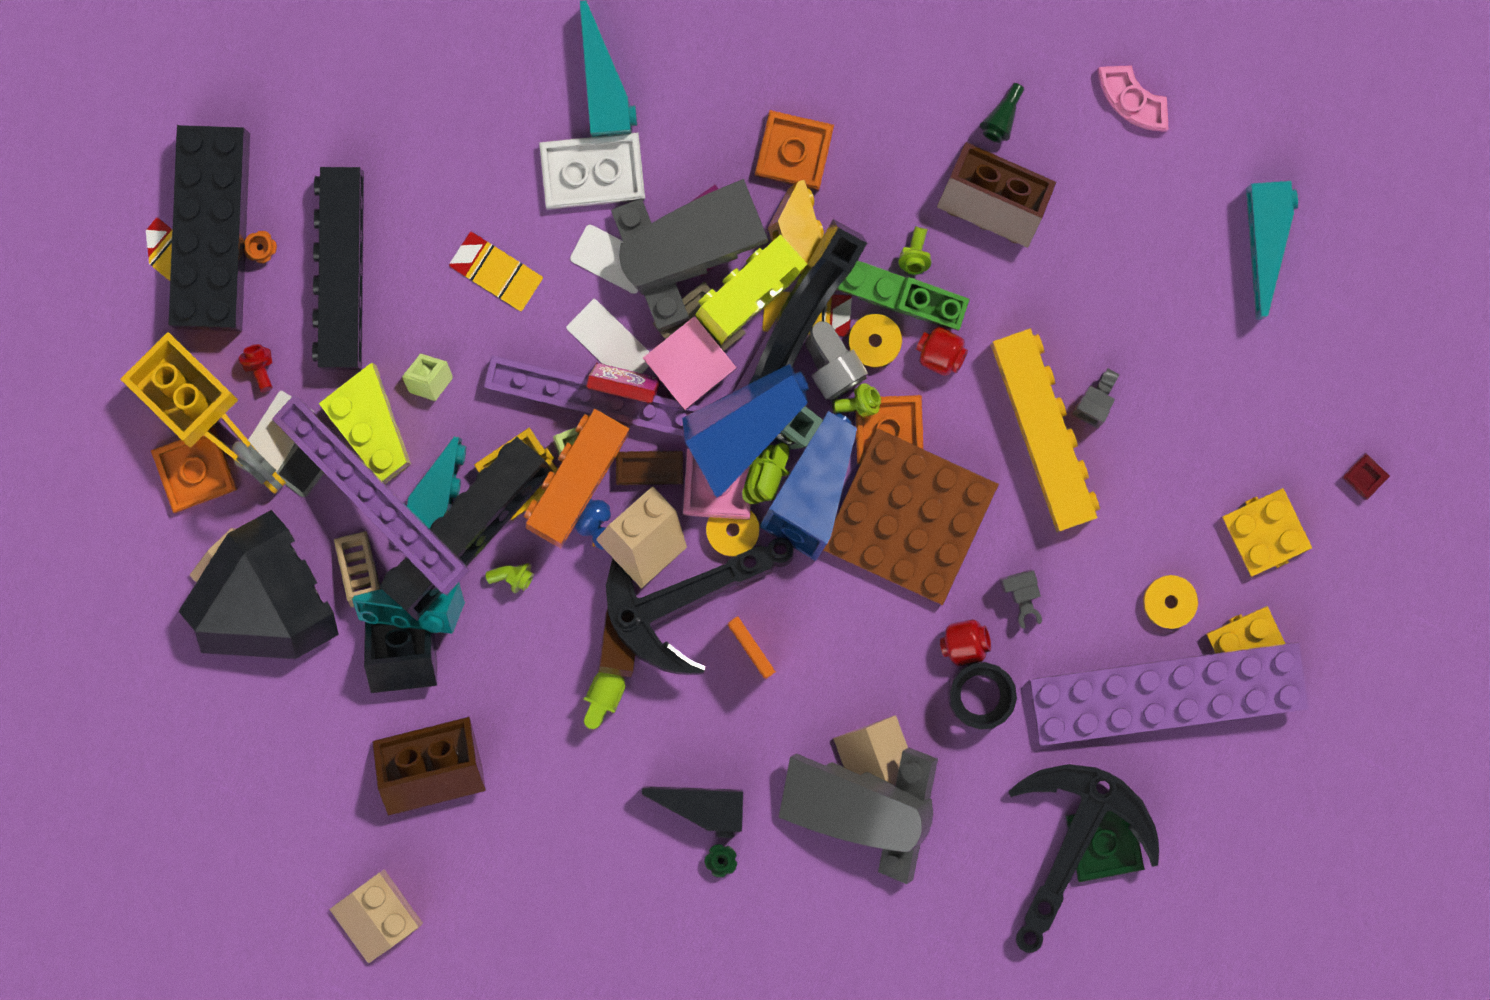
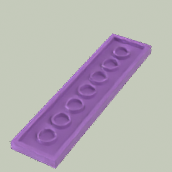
[1031,642,1309,746]

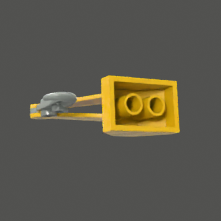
[120,332,286,494]

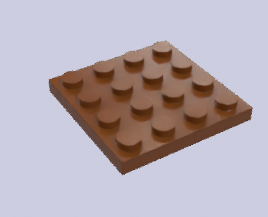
[823,428,999,605]

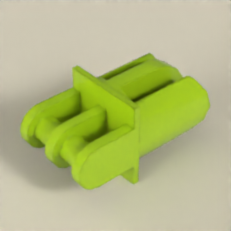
[742,443,790,504]
[584,672,625,729]

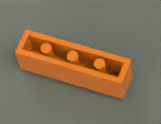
[524,409,630,549]

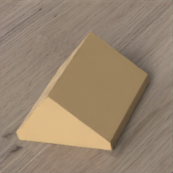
[833,715,908,785]

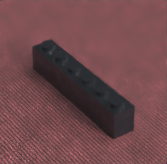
[312,167,364,370]
[379,437,554,621]

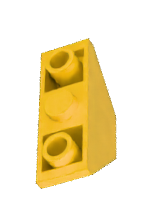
[768,180,824,274]

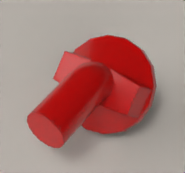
[238,344,273,393]

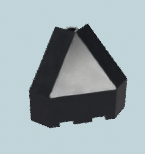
[178,510,339,659]

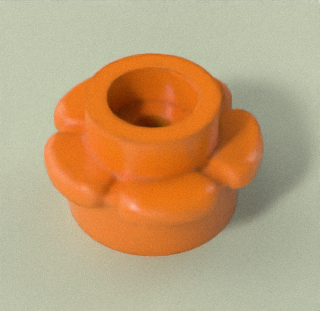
[244,231,277,264]

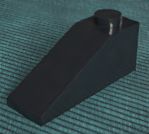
[642,786,743,838]

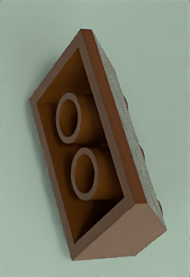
[937,142,1056,248]
[372,716,486,816]

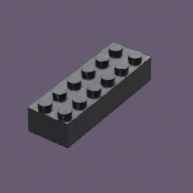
[168,125,250,331]

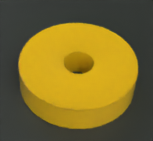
[848,314,902,368]
[706,510,760,557]
[1143,575,1198,629]

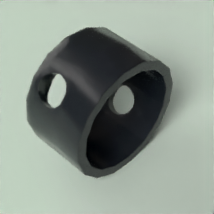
[947,662,1017,730]

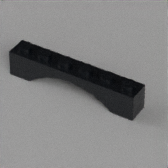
[734,219,867,392]

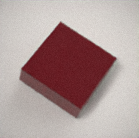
[1341,453,1390,500]

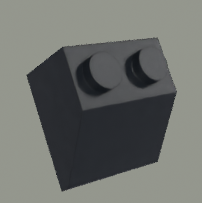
[364,622,437,693]

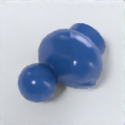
[575,499,611,550]

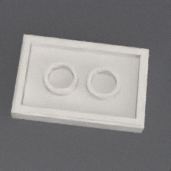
[539,133,645,210]

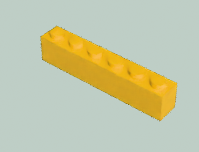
[990,328,1100,532]

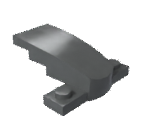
[611,179,769,332]
[779,747,938,884]

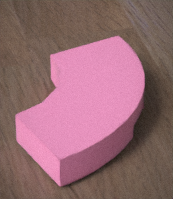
[1098,65,1169,132]

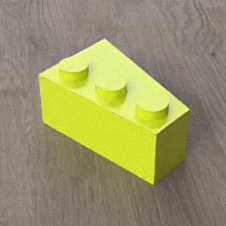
[695,234,808,345]
[319,363,411,484]

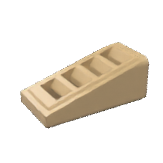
[334,531,381,607]

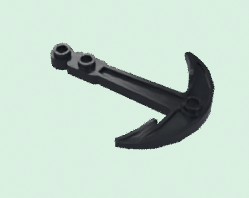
[606,538,794,675]
[1009,764,1159,953]

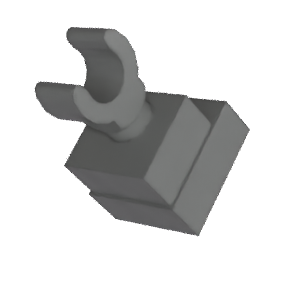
[1072,368,1119,429]
[999,569,1042,629]

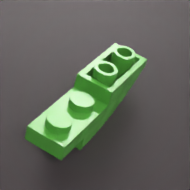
[837,261,970,331]

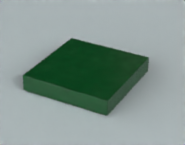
[1065,811,1145,882]

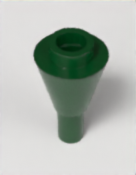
[980,83,1025,143]

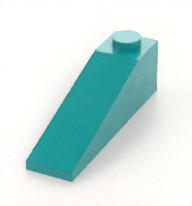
[580,0,637,137]
[1246,181,1298,320]

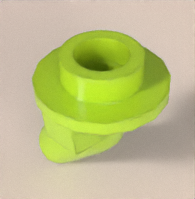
[898,226,932,275]
[832,383,881,417]
[485,563,534,594]

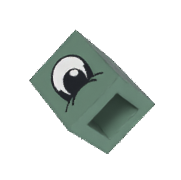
[775,406,823,450]

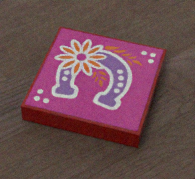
[586,363,661,403]

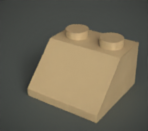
[596,486,687,589]
[329,869,423,964]

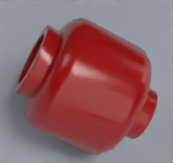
[916,327,968,376]
[940,619,991,666]

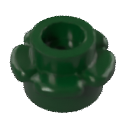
[704,844,737,878]

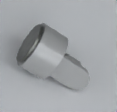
[805,321,869,401]

